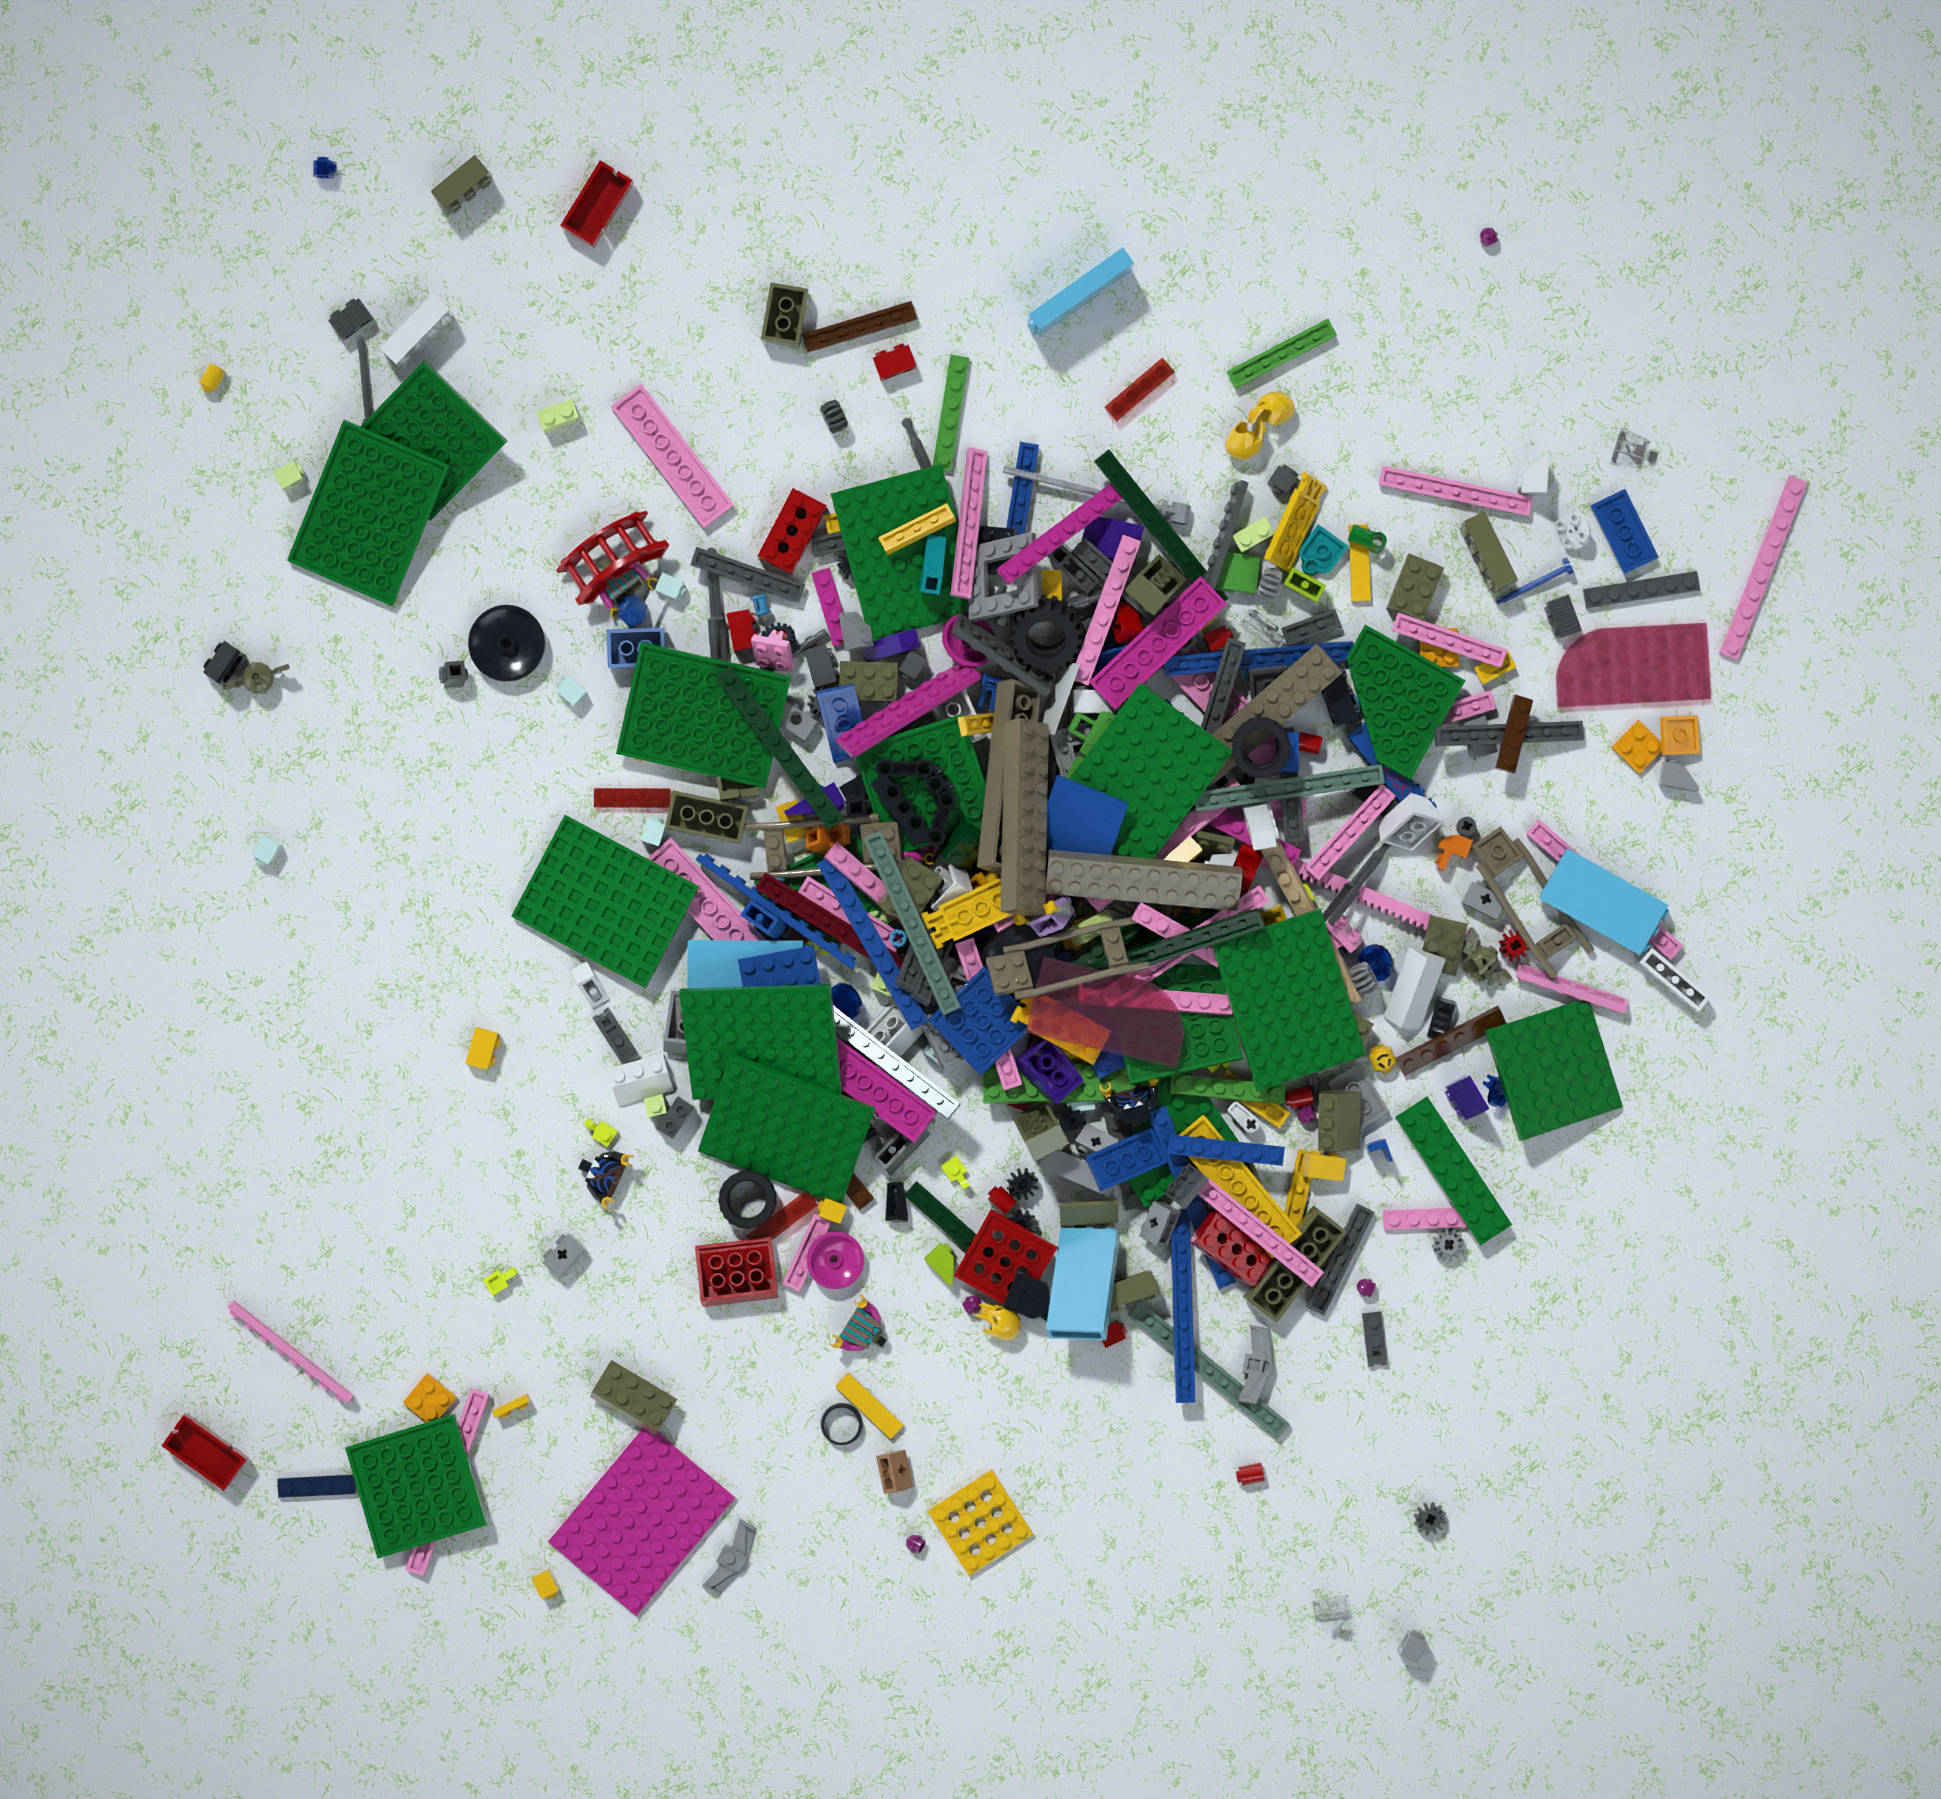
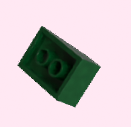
[940,820,984,871]

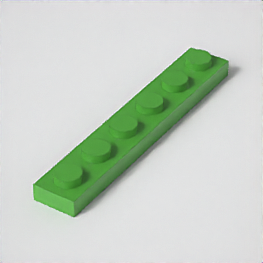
[1226,319,1337,389]
[933,355,969,471]
[1169,1074,1286,1105]

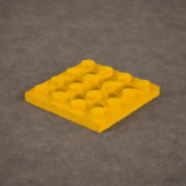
[927,1469,1033,1576]

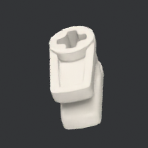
[1227,1101,1260,1133]

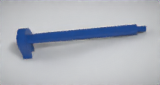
[1496,557,1575,604]

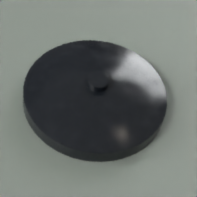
[468,605,545,682]
[981,925,1057,1002]

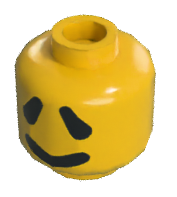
[1368,1044,1396,1074]

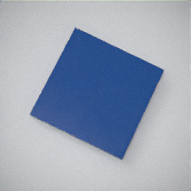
[1046,775,1130,855]
[928,966,1028,1076]

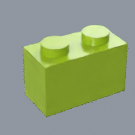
[1282,567,1326,604]

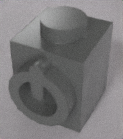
[1267,464,1299,496]
[439,661,468,688]

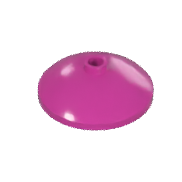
[942,613,995,668]
[807,1231,864,1289]

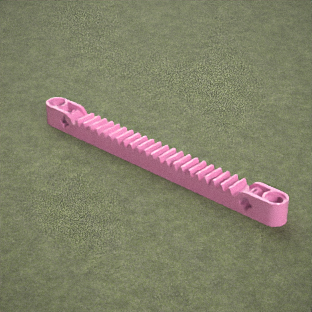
[1260,856,1469,949]

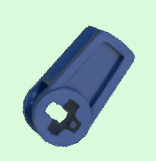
[977,673,1003,712]

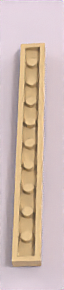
[1260,839,1364,1005]

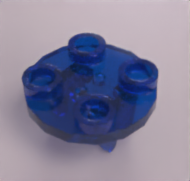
[1358,944,1394,982]
[831,983,863,1019]
[1483,1075,1507,1107]

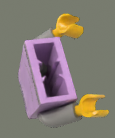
[1013,895,1074,937]

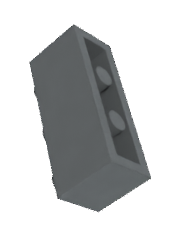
[872,1128,930,1175]

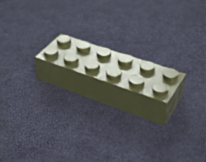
[1243,1206,1347,1323]

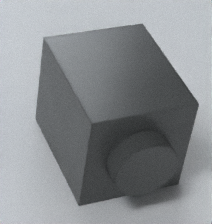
[898,650,927,682]

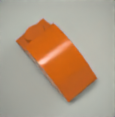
[805,824,850,854]
[1435,835,1473,871]

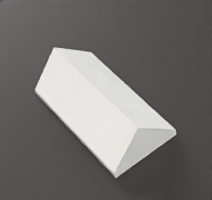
[1384,946,1446,1029]

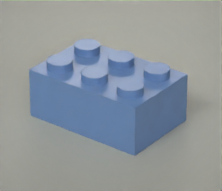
[606,628,666,668]

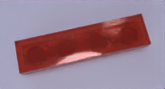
[1104,357,1175,422]
[594,788,671,808]
[746,1190,818,1240]

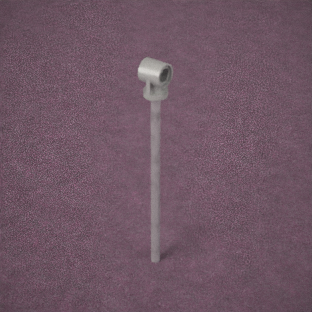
[1002,466,1191,525]

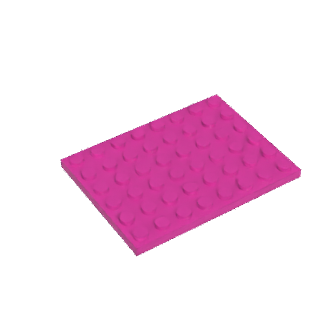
[548,1429,735,1616]

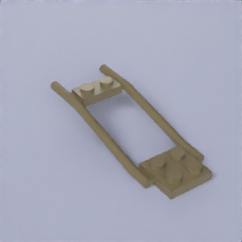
[744,813,903,880]
[1470,826,1595,979]
[986,917,1149,1000]

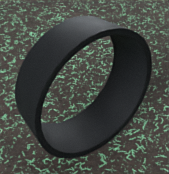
[821,1403,863,1445]

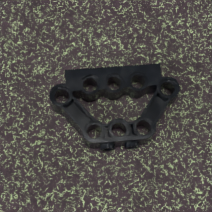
[870,757,957,846]

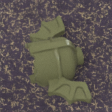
[223,662,290,694]
[1461,927,1512,986]

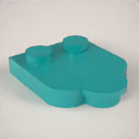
[1299,524,1349,576]

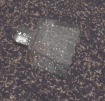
[1610,427,1658,468]
[1238,609,1284,647]
[1313,1595,1352,1622]

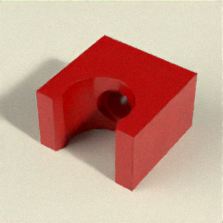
[1233,844,1264,897]

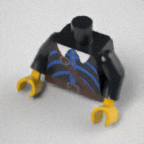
[1099,1079,1159,1126]
[578,1151,634,1210]

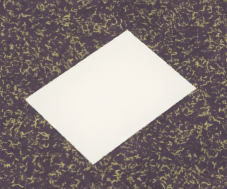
[1039,662,1080,735]

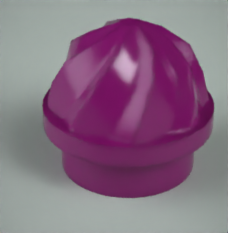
[1480,228,1499,247]
[1297,1105,1317,1124]
[1357,1279,1376,1297]
[962,1295,982,1315]
[906,1535,926,1554]

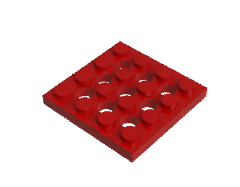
[954,1209,1058,1304]

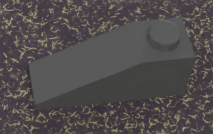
[1047,543,1100,594]

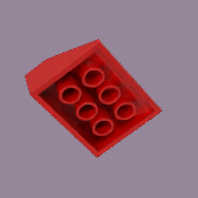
[695,1237,779,1307]

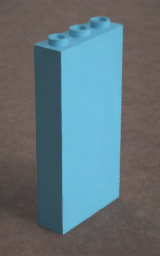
[1027,247,1134,337]
[1538,848,1669,955]
[687,940,808,988]
[1046,1227,1120,1340]

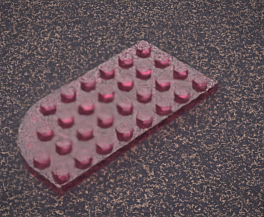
[1555,623,1711,708]
[1026,957,1184,1068]

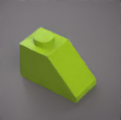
[924,1242,954,1287]

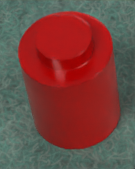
[1299,731,1323,755]
[1285,1085,1314,1109]
[987,1186,1017,1215]
[1235,1462,1265,1486]

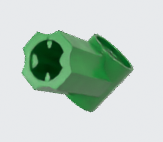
[1347,524,1387,554]

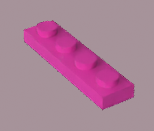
[811,568,844,647]

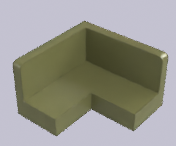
[717,777,760,801]

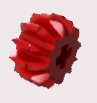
[1498,929,1530,961]

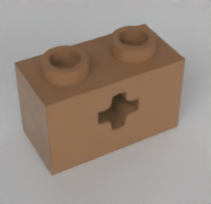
[876,1450,913,1494]

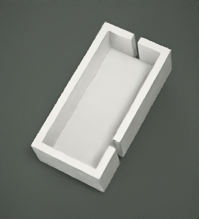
[380,293,453,369]

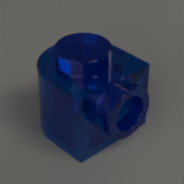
[313,157,337,179]

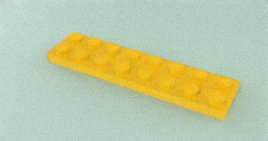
[1179,1115,1302,1258]

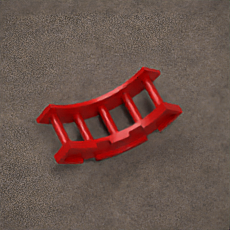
[556,511,670,605]

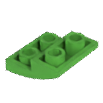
[1215,552,1260,595]

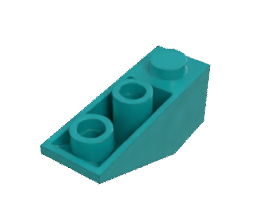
[919,535,946,595]

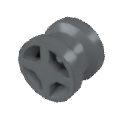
[1456,817,1477,836]

